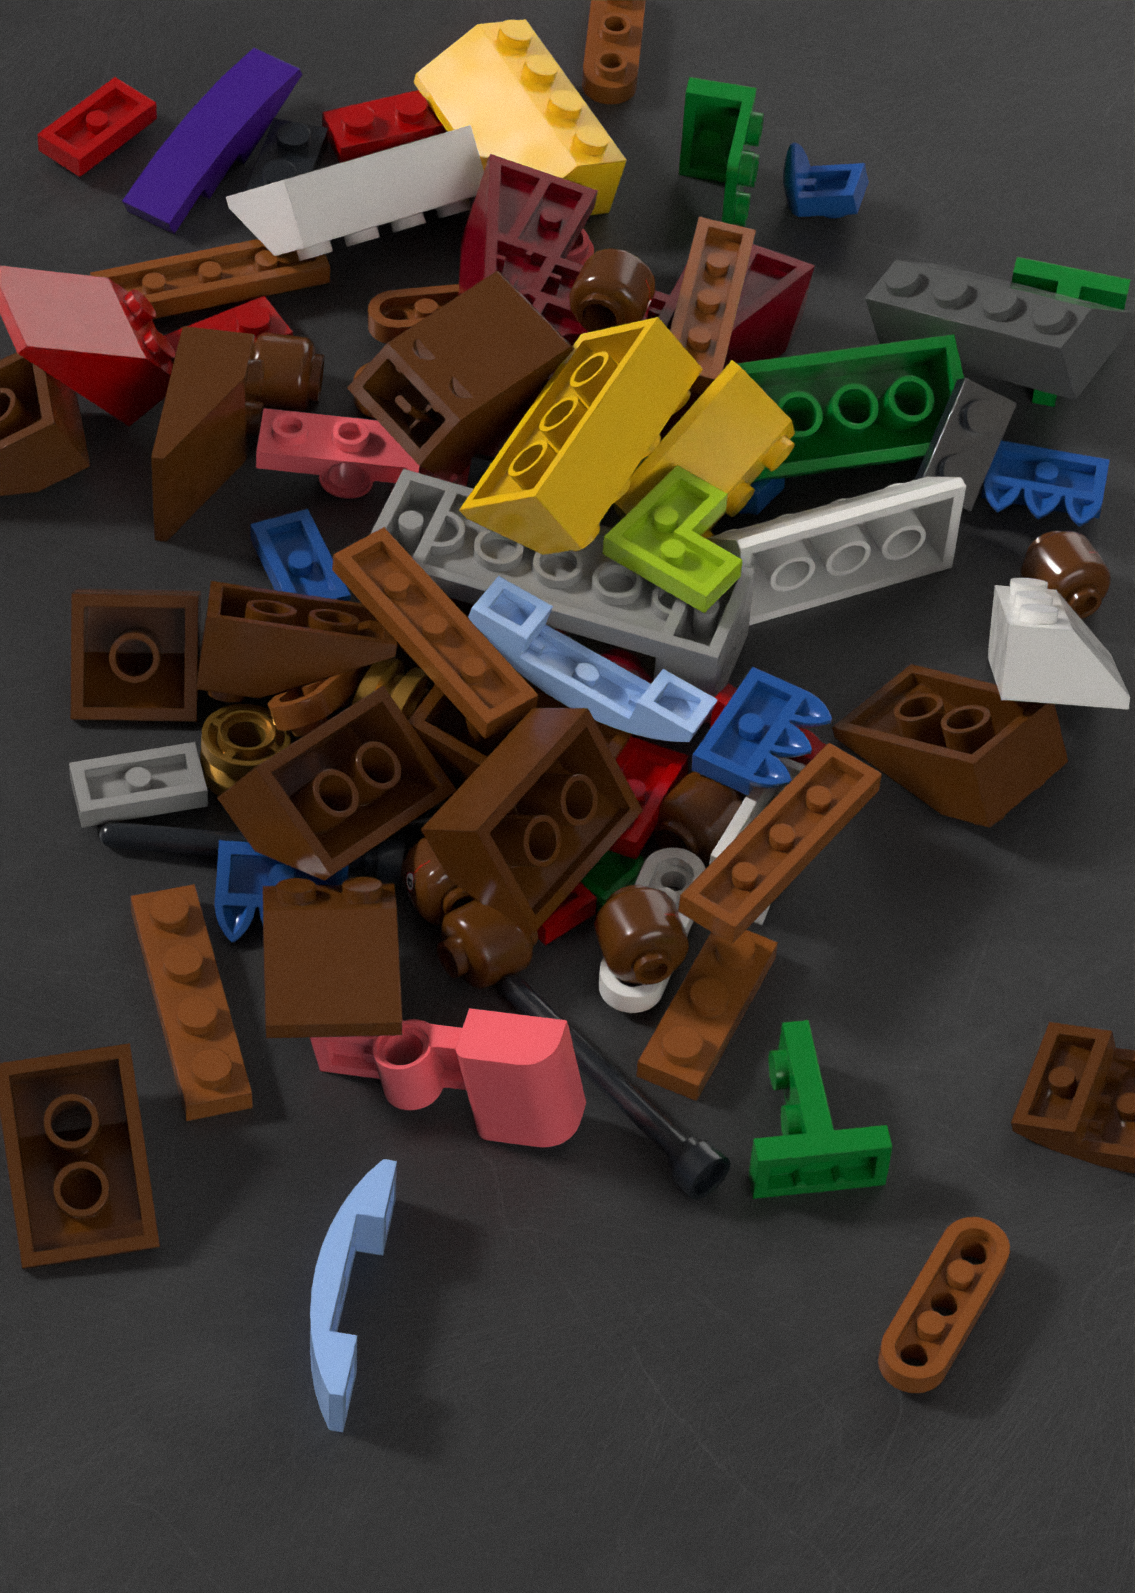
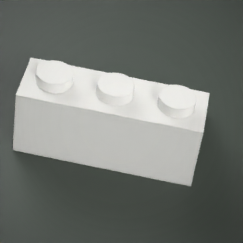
[988,578,1130,709]

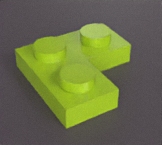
[602,465,743,613]

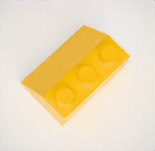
[612,360,795,539]

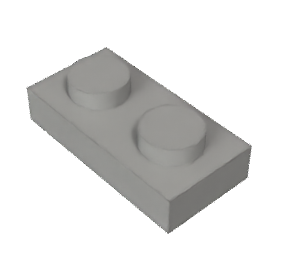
[69,742,208,828]

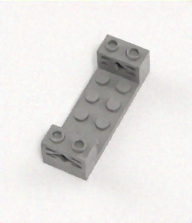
[359,469,756,723]

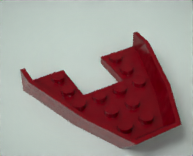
[458,154,815,457]

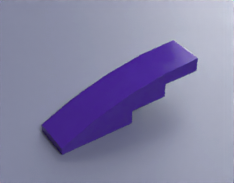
[122,48,303,234]

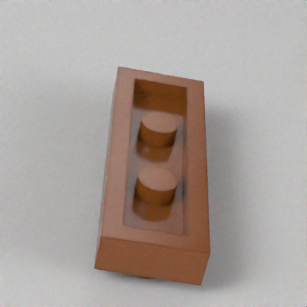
[636,930,778,1101]

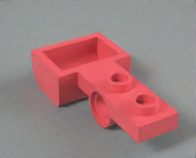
[256,408,470,499]
[310,1008,586,1148]

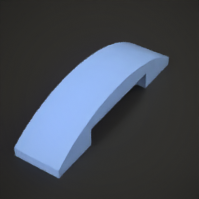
[468,576,718,742]
[310,1159,397,1432]

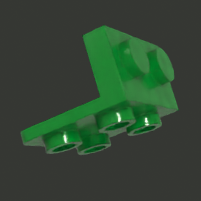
[678,77,764,227]

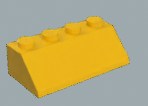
[413,19,627,215]
[459,317,703,555]

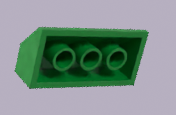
[737,334,964,483]

